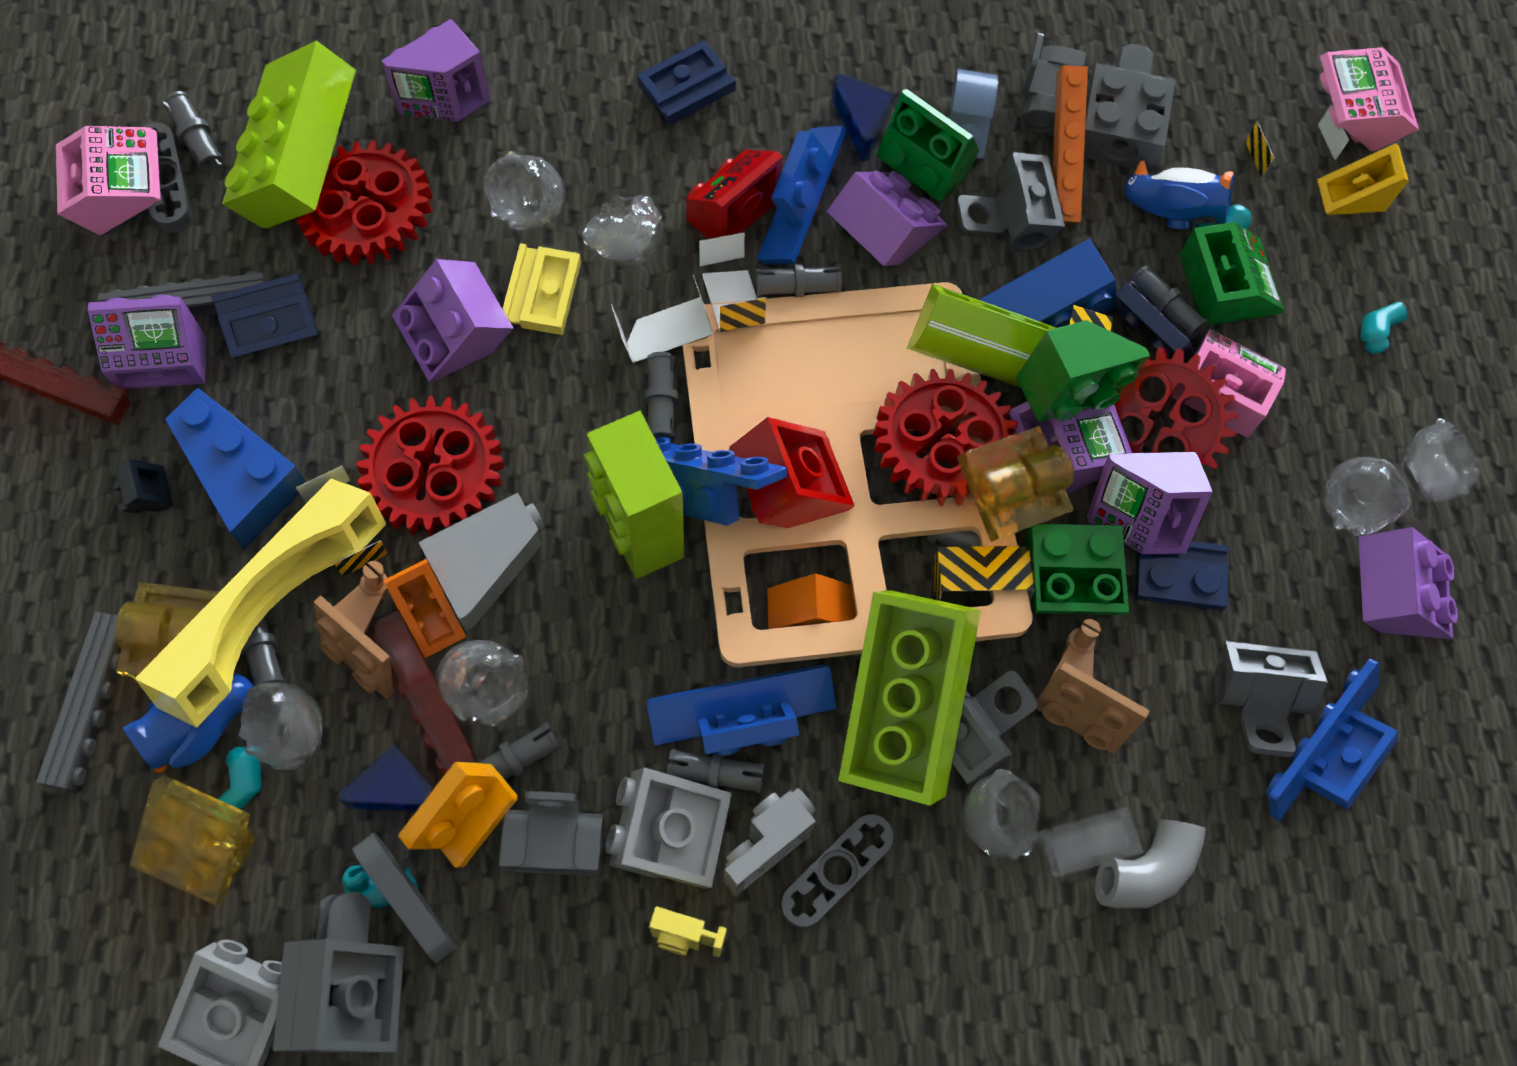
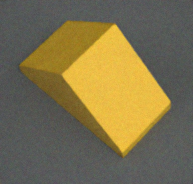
[1317,143,1409,215]

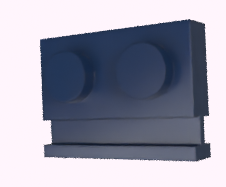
[637,40,736,126]
[211,273,319,358]
[1115,282,1192,358]
[1135,541,1229,611]

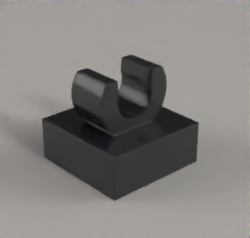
[113,458,173,513]

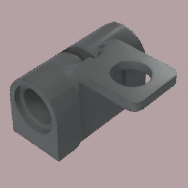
[1020,33,1087,137]
[955,152,1065,252]
[1215,641,1327,757]
[952,671,1039,784]
[499,791,605,876]

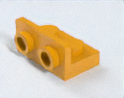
[398,762,518,868]

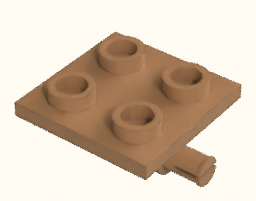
[313,561,394,700]
[1037,619,1150,754]

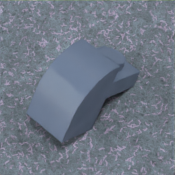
[949,68,998,159]

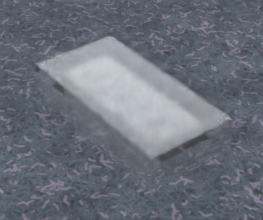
[1036,807,1144,880]

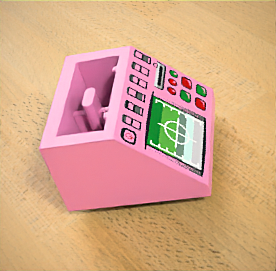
[1320,48,1419,151]
[56,126,160,236]
[1172,329,1286,438]

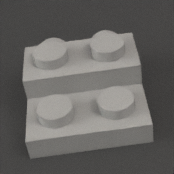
[605,768,732,889]
[723,788,816,897]
[158,940,282,1066]

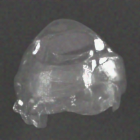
[484,151,566,230]
[581,194,662,265]
[1398,418,1481,502]
[1322,457,1412,536]
[436,640,529,726]
[239,682,326,771]
[961,769,1041,860]

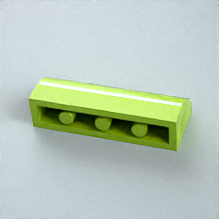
[907,284,1057,388]

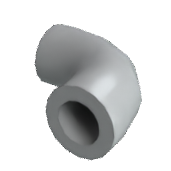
[1095,819,1206,909]

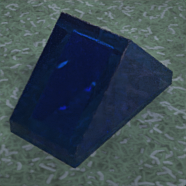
[831,74,894,162]
[339,745,433,811]

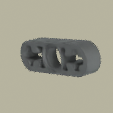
[143,122,193,233]
[781,814,894,929]
[352,833,457,964]

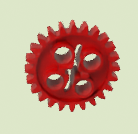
[296,140,433,266]
[1114,347,1239,469]
[873,369,1020,506]
[356,396,505,537]

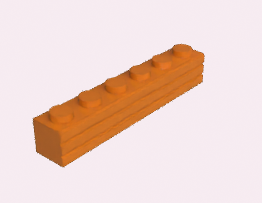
[1052,65,1088,226]

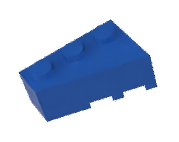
[979,238,1118,328]
[165,388,306,550]

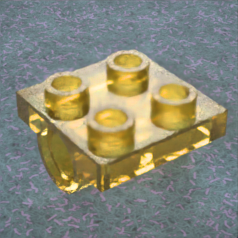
[957,426,1074,542]
[115,582,219,678]
[130,775,255,905]

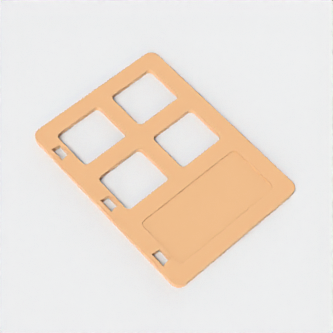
[682,282,1032,667]

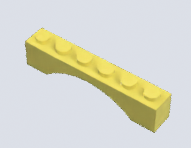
[135,478,386,728]

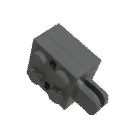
[1084,44,1175,172]
[273,892,404,1053]

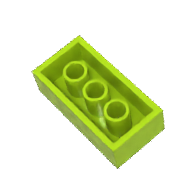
[222,40,356,228]
[583,411,684,579]
[838,590,981,806]

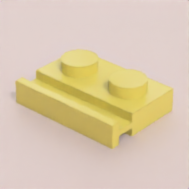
[503,243,581,335]
[649,906,727,957]

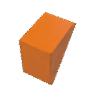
[383,559,467,658]
[767,573,857,629]

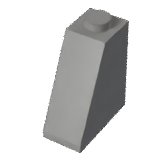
[418,493,545,632]

